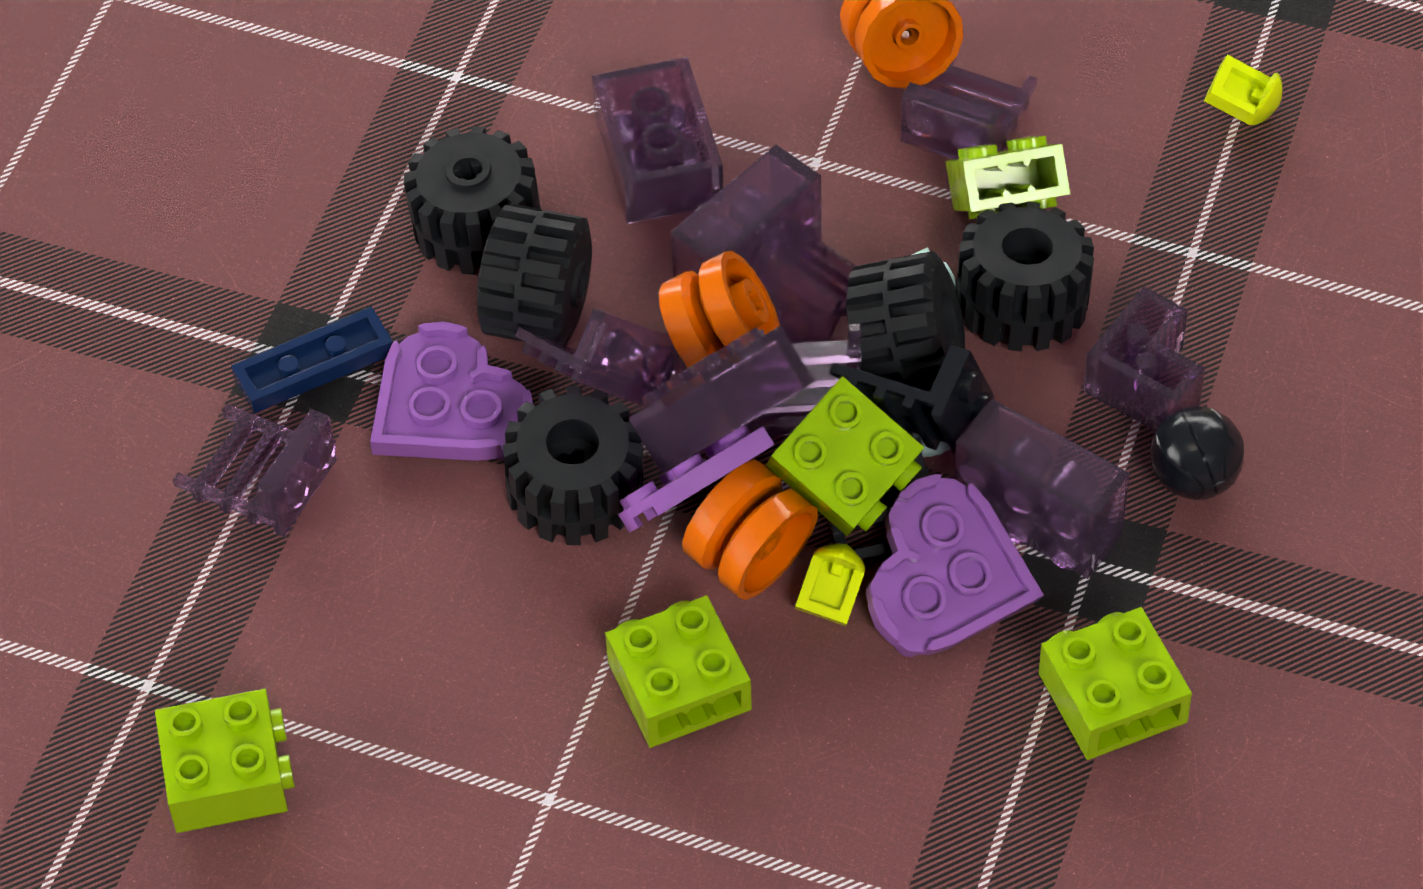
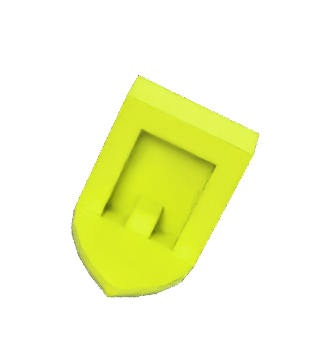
[1204,55,1282,125]
[795,543,865,627]

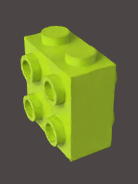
[945,136,1070,219]
[766,376,925,536]
[605,595,752,748]
[1039,607,1192,760]
[155,688,295,833]

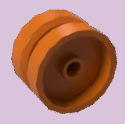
[840,0,964,89]
[659,251,783,386]
[682,459,818,600]

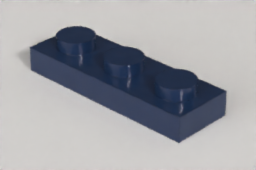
[231,306,393,414]

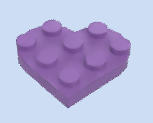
[370,321,533,461]
[618,424,774,533]
[866,474,1044,657]

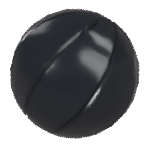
[1151,406,1244,500]

